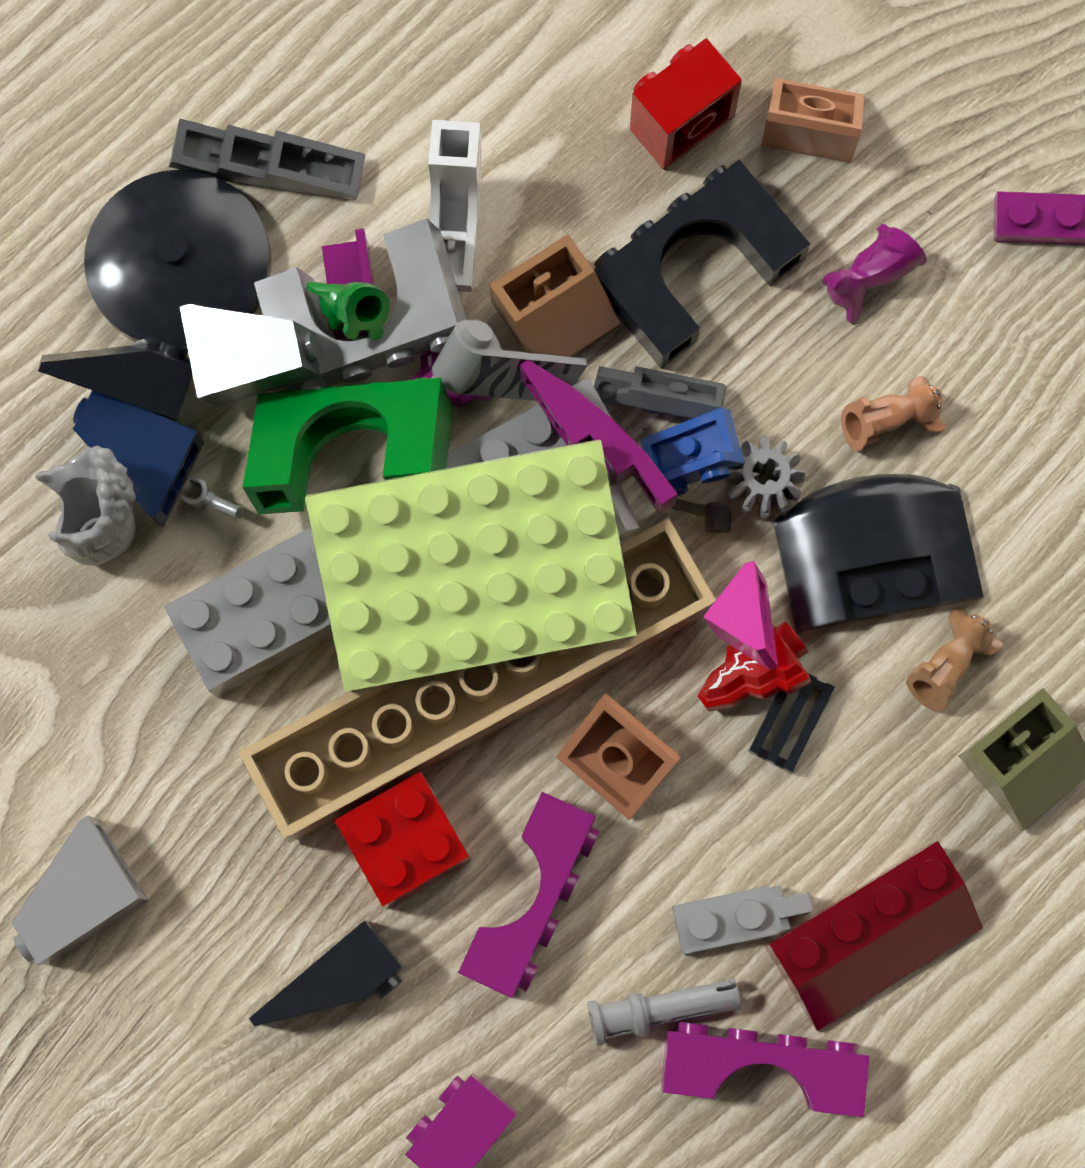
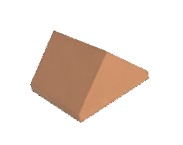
[761,78,864,163]
[556,693,681,820]

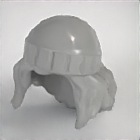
[35,446,136,566]

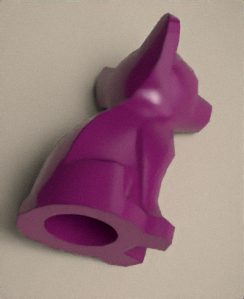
[823,223,927,324]

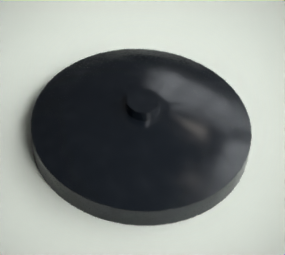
[84,170,272,350]

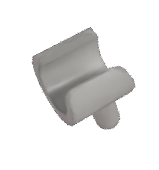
[181,477,242,518]

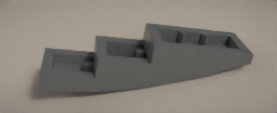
[169,119,366,200]

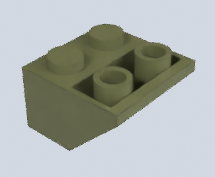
[958,688,1085,831]

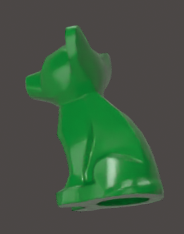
[306,281,390,340]

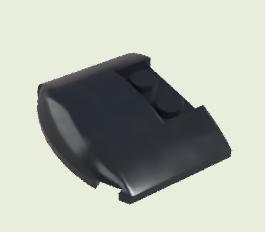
[773,474,984,632]

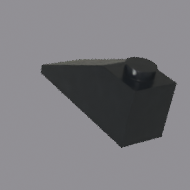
[38,341,193,420]
[248,920,406,1027]

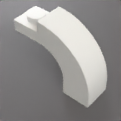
[428,120,481,292]

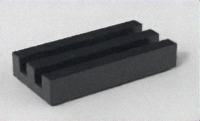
[748,674,835,774]

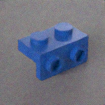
[640,407,745,496]

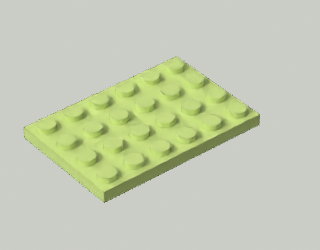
[305,440,637,692]

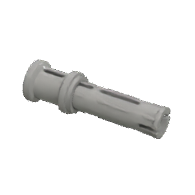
[588,978,741,1046]

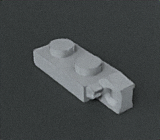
[672,885,813,955]

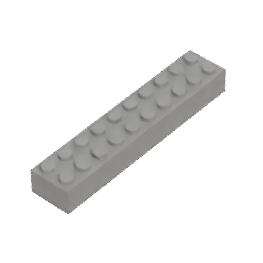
[164,378,614,698]

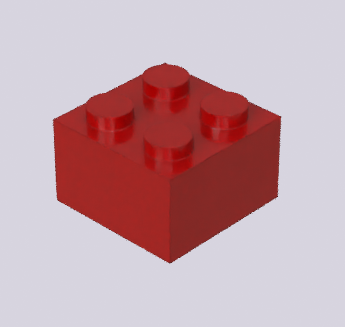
[630,37,742,170]
[334,771,471,909]

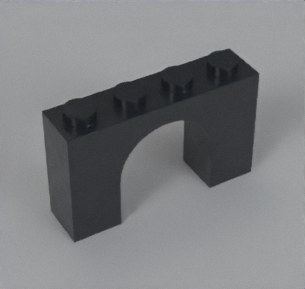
[593,160,810,369]

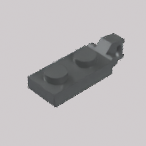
[594,366,727,420]

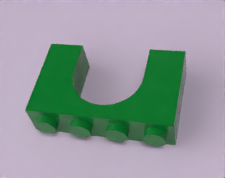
[242,377,453,515]

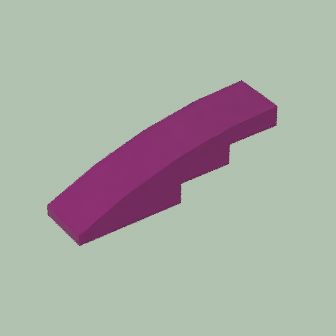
[520,360,678,515]

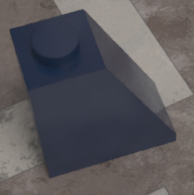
[73,390,204,526]

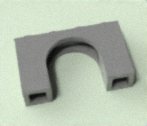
[254,218,466,391]

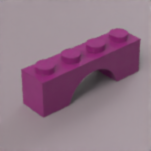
[458,792,600,998]
[660,1022,870,1117]

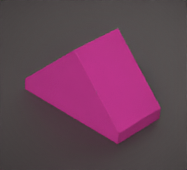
[703,561,778,670]

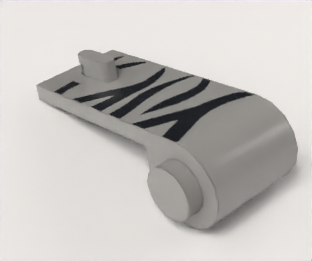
[432,320,587,401]

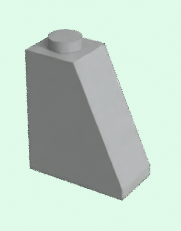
[12,815,148,965]

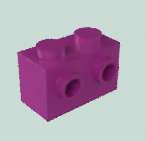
[405,1073,518,1168]

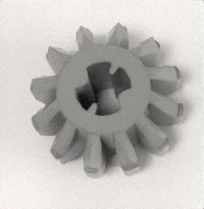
[724,436,806,518]

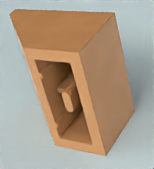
[489,234,620,357]

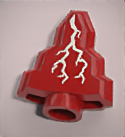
[697,620,811,712]

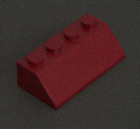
[764,841,983,1031]

